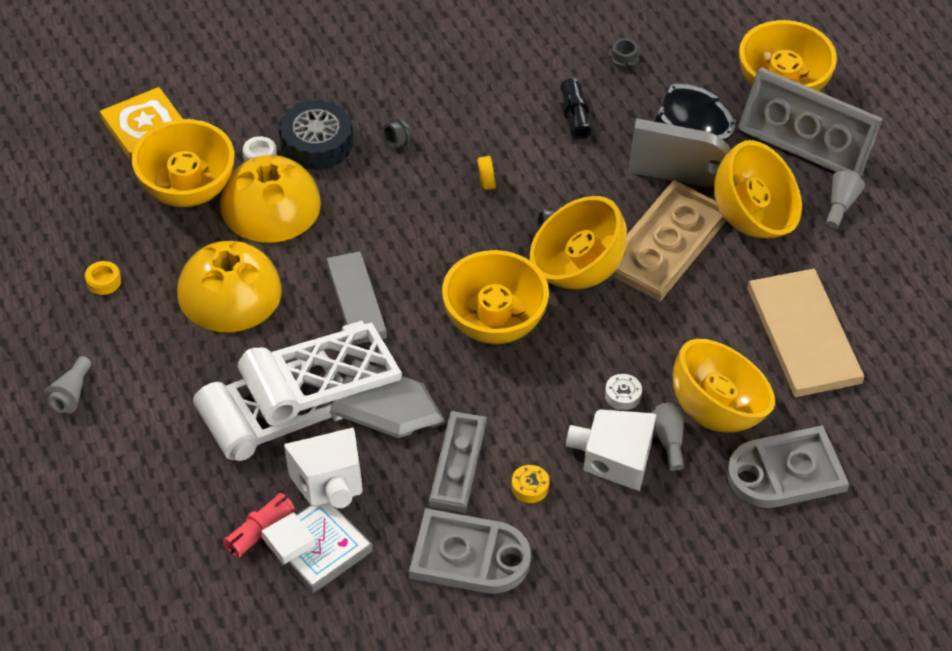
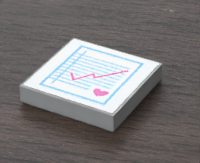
[265,502,373,594]

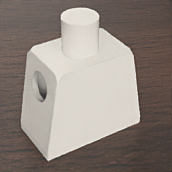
[566,410,657,491]
[284,428,363,508]

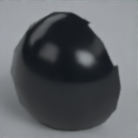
[654,84,736,142]

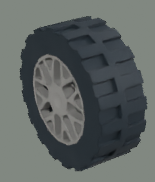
[279,100,353,170]

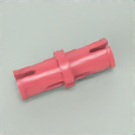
[222,493,295,559]

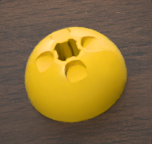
[739,20,837,91]
[132,119,234,207]
[714,140,802,239]
[220,155,321,243]
[530,196,628,290]
[177,241,282,332]
[442,250,549,344]
[673,339,775,433]

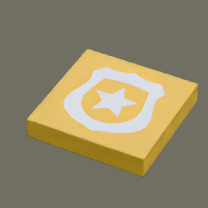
[100,87,183,161]

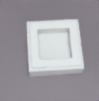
[262,512,316,565]

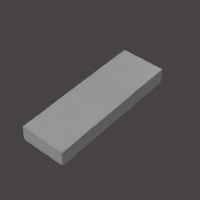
[327,251,387,345]
[429,411,487,513]

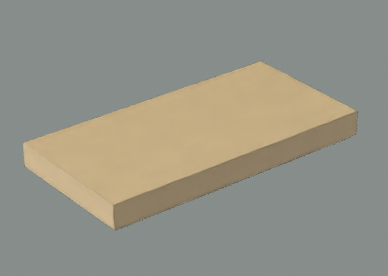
[611,180,726,301]
[748,268,864,397]

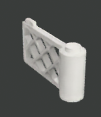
[238,321,402,426]
[193,350,343,461]

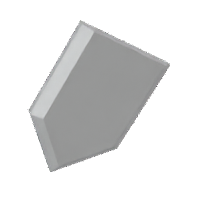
[330,359,446,438]

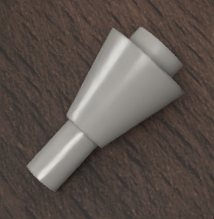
[825,170,865,229]
[43,356,91,413]
[651,403,685,471]

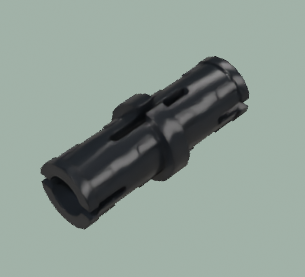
[560,78,592,139]

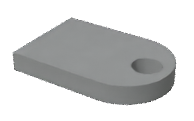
[628,118,731,187]
[727,425,849,508]
[409,508,531,593]

